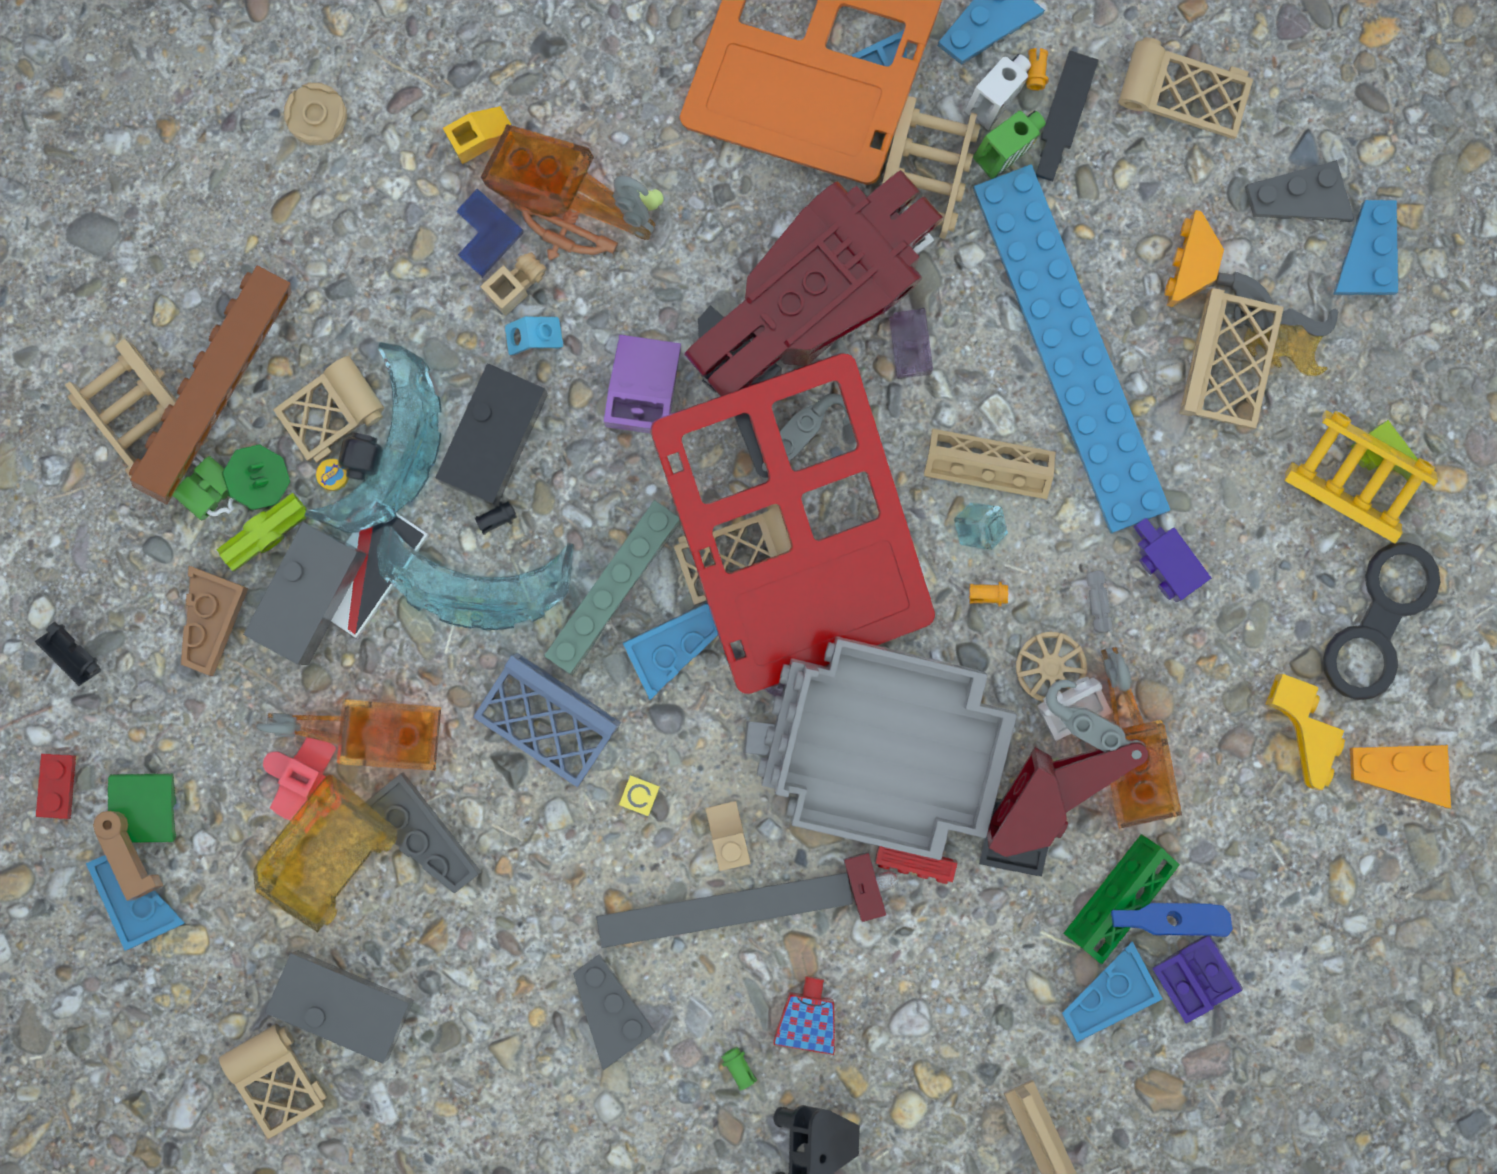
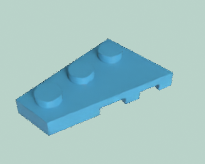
[937,0,1045,65]
[1333,200,1398,295]
[623,603,718,700]
[86,855,186,951]
[1061,941,1163,1043]

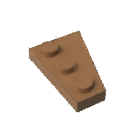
[181,566,249,676]

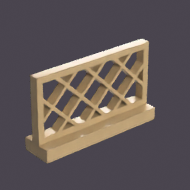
[1179,288,1284,430]
[1003,1080,1077,1174]

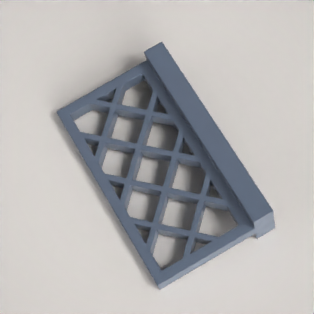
[473,653,622,788]

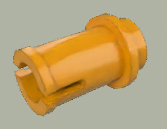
[1025,48,1049,91]
[969,582,1008,607]

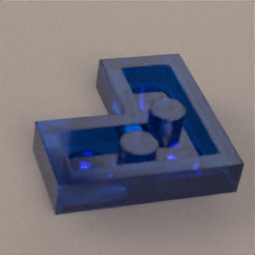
[456,189,524,278]

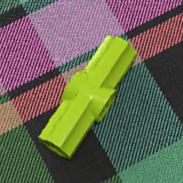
[217,493,310,572]

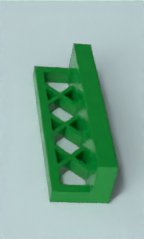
[1063,834,1180,965]

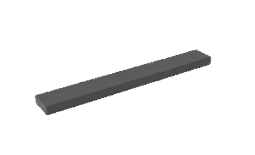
[596,872,853,948]

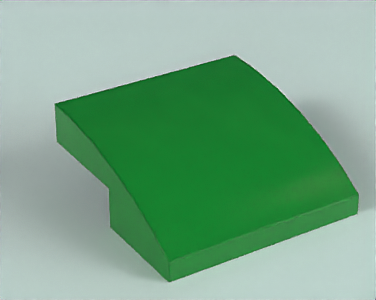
[108,773,176,843]

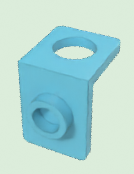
[505,316,563,355]

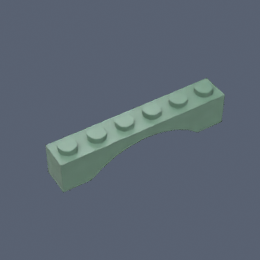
[544,500,680,676]

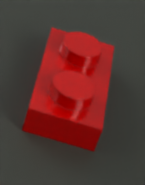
[36,753,76,819]

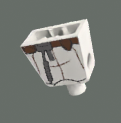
[965,54,1031,130]

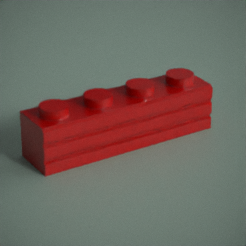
[875,846,958,884]

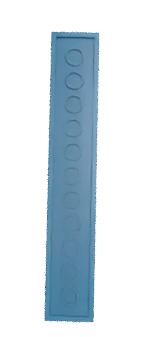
[973,164,1170,534]

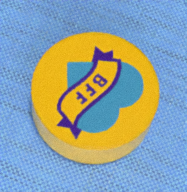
[316,459,349,491]

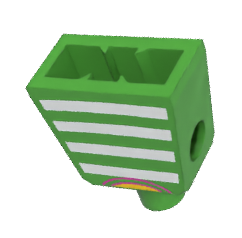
[973,111,1046,179]

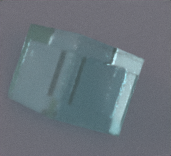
[954,503,1008,550]

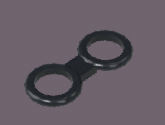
[1323,542,1441,700]

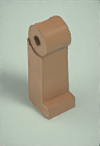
[93,811,164,901]

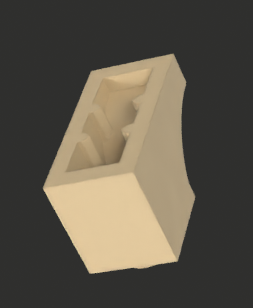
[705,801,751,871]

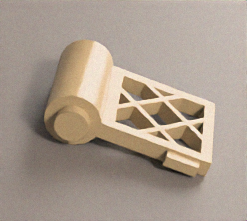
[273,356,385,463]
[219,1024,327,1139]

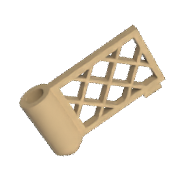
[1118,37,1253,139]
[674,504,791,605]

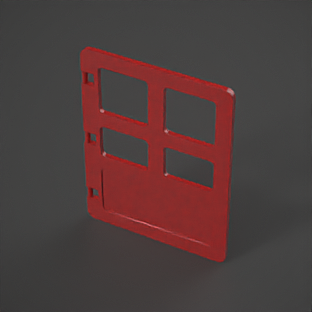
[650,353,935,694]

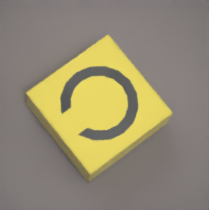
[619,775,660,816]

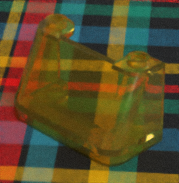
[253,774,397,932]

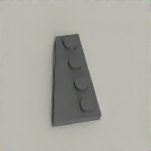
[353,772,481,893]

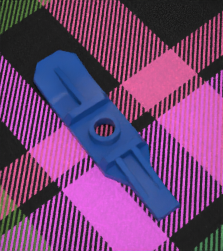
[1111,903,1233,937]

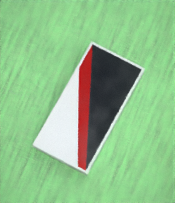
[331,499,429,639]

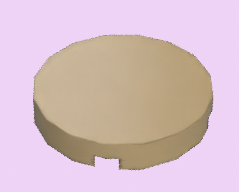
[284,83,347,145]

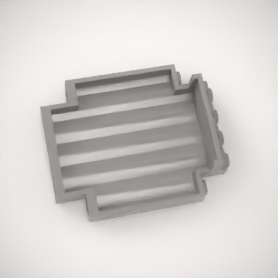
[757,636,1017,860]

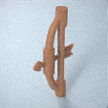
[515,197,618,260]

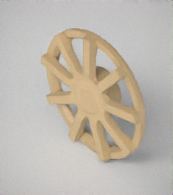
[1016,632,1087,702]

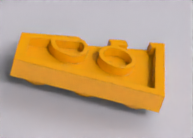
[1350,745,1451,809]

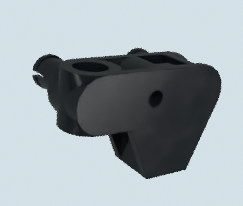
[773,1105,860,1174]

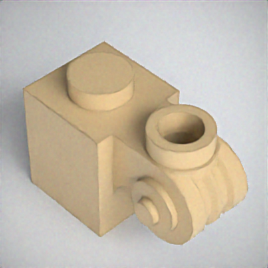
[480,252,547,316]

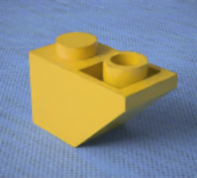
[443,106,516,164]

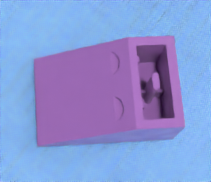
[604,335,681,434]

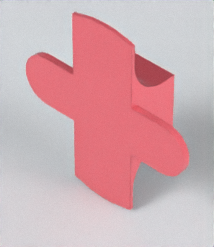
[263,734,343,822]

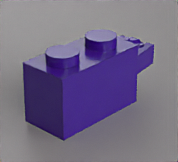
[1133,518,1212,602]

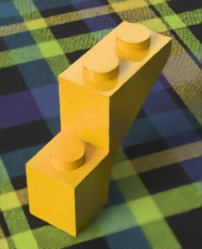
[1265,674,1345,791]

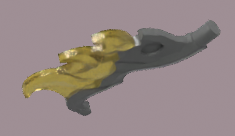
[1216,272,1339,376]

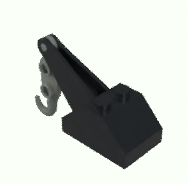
[698,305,850,480]

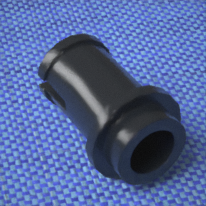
[475,501,517,535]

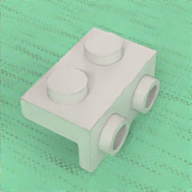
[1037,677,1112,741]

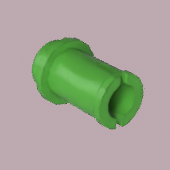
[721,1047,757,1091]

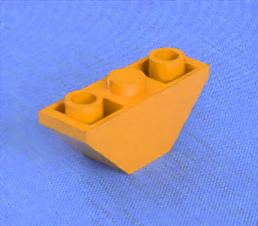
[1164,210,1224,307]

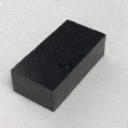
[435,363,548,507]

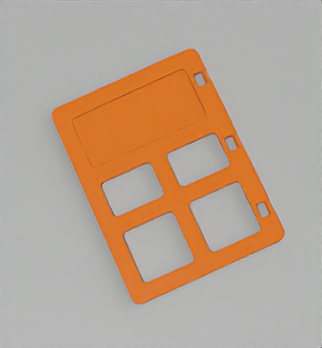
[680,0,943,185]

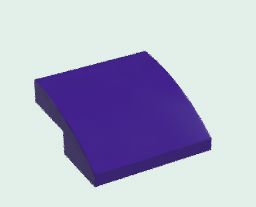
[1152,936,1243,1024]

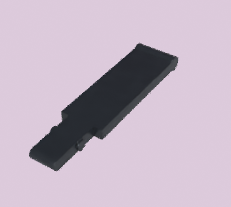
[1036,50,1099,182]

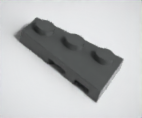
[1245,160,1354,222]
[573,954,655,1070]

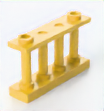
[1285,410,1438,544]

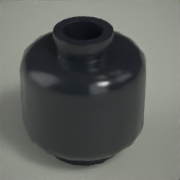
[338,433,383,481]

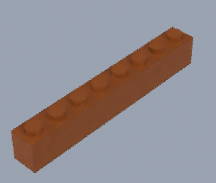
[129,265,292,505]

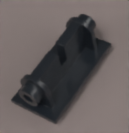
[35,622,102,686]

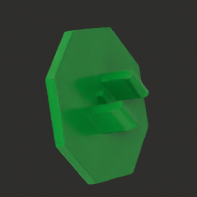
[222,444,290,510]

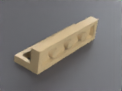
[924,428,1056,499]

